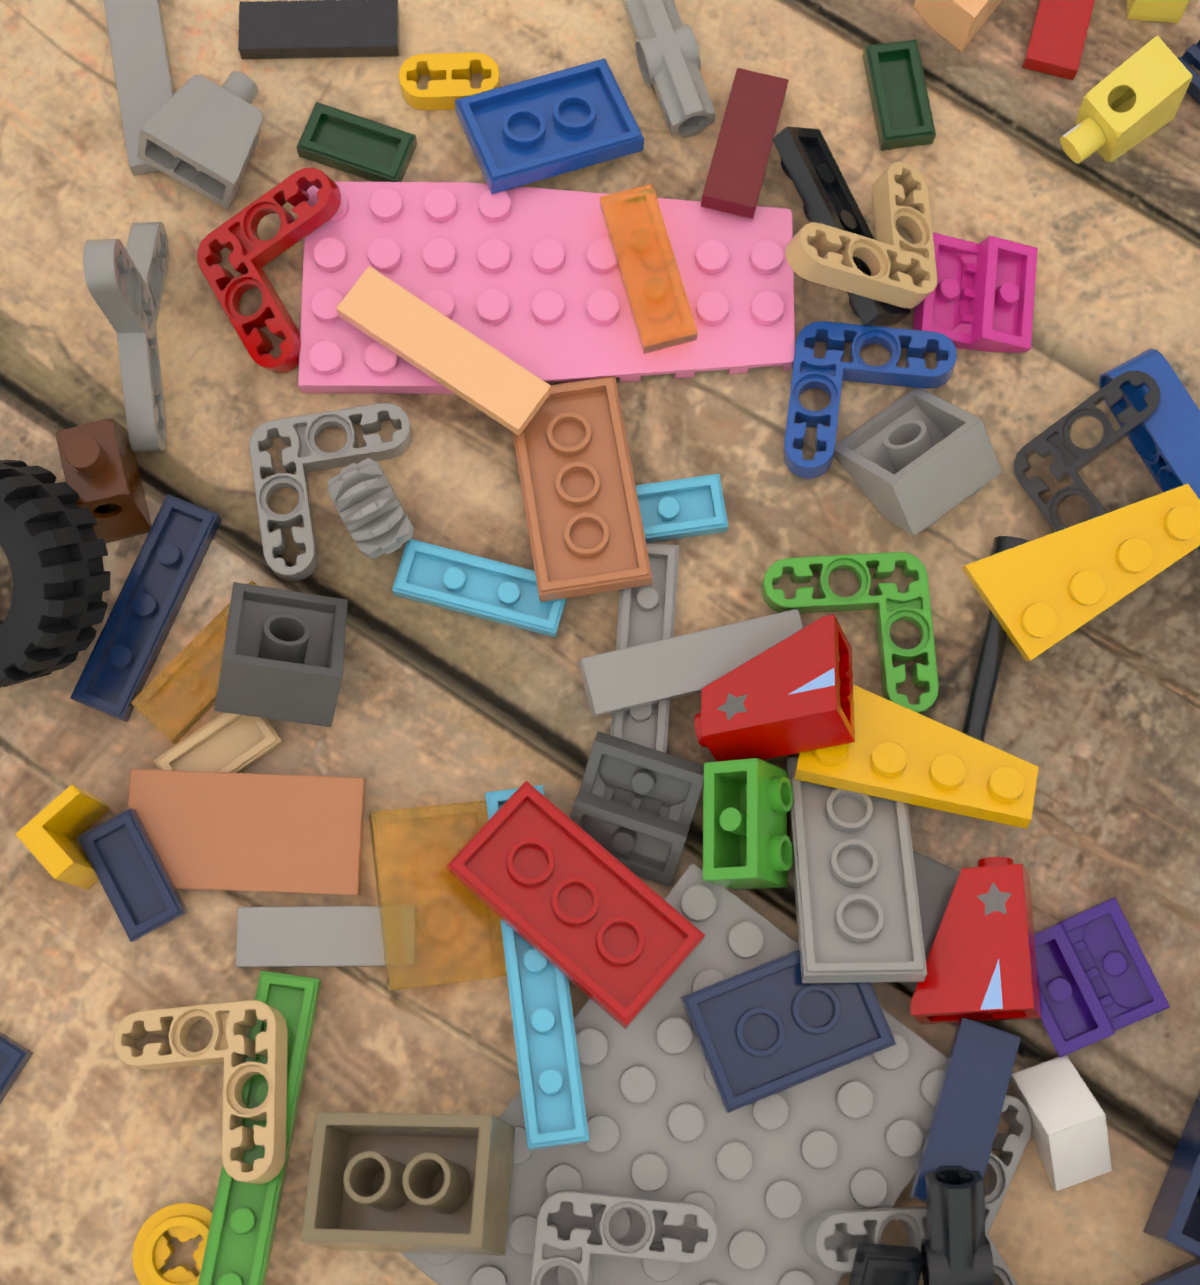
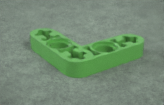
[761,552,939,714]

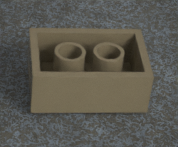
[301,1112,515,1256]

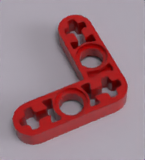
[197,167,341,373]

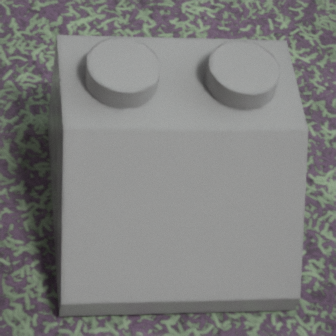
[834,388,1002,536]

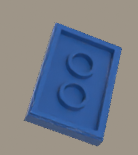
[455,58,644,194]

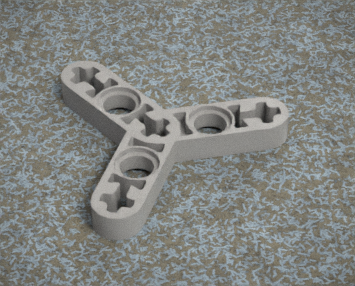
[83,222,169,452]
[805,1095,1032,1285]

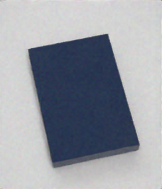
[681,950,896,1113]

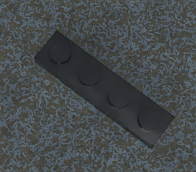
[772,127,911,326]

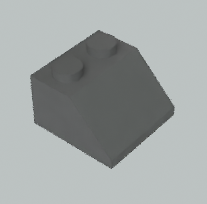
[214,582,348,727]

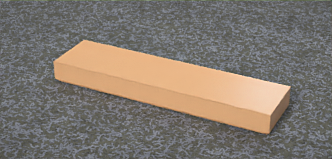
[336,266,551,436]

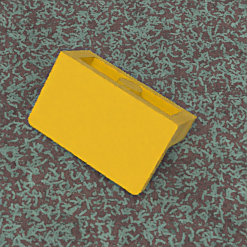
[15,785,110,889]

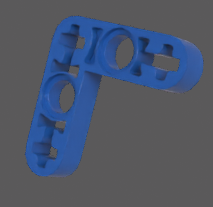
[784,321,957,479]

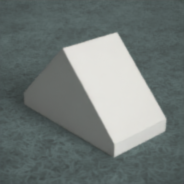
[1010,1055,1112,1192]

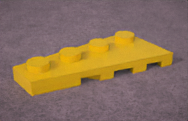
[961,484,1200,661]
[794,684,1039,829]

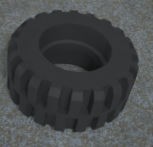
[0,460,111,688]

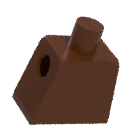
[56,418,152,544]

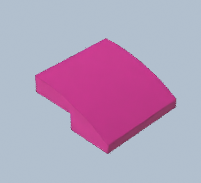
[913,232,1038,353]

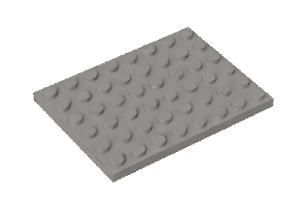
[399,863,948,1285]

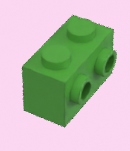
[703,758,793,890]

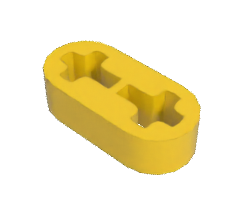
[398,52,501,111]

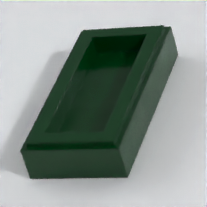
[862,39,936,151]
[296,102,417,182]

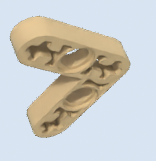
[785,162,937,309]
[113,1000,288,1185]

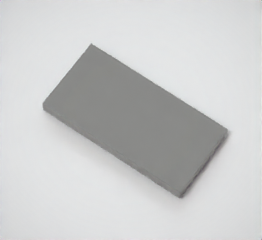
[785,757,927,983]

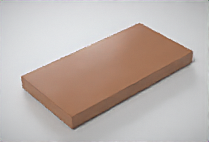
[512,376,652,602]
[128,769,366,895]

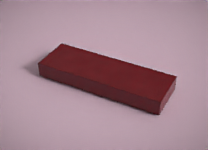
[701,68,789,219]

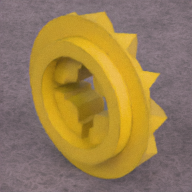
[133,1203,212,1285]

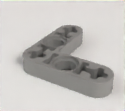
[249,403,413,582]
[531,1190,718,1285]

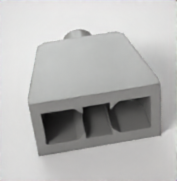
[137,71,264,211]

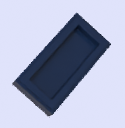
[78,808,188,942]

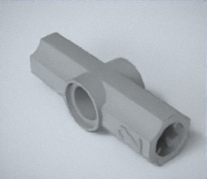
[622,0,716,138]

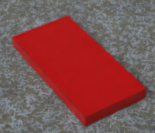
[446,781,705,1029]

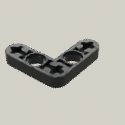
[1013,371,1161,532]

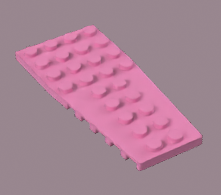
[298,182,795,394]

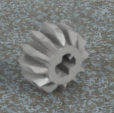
[328,458,414,559]

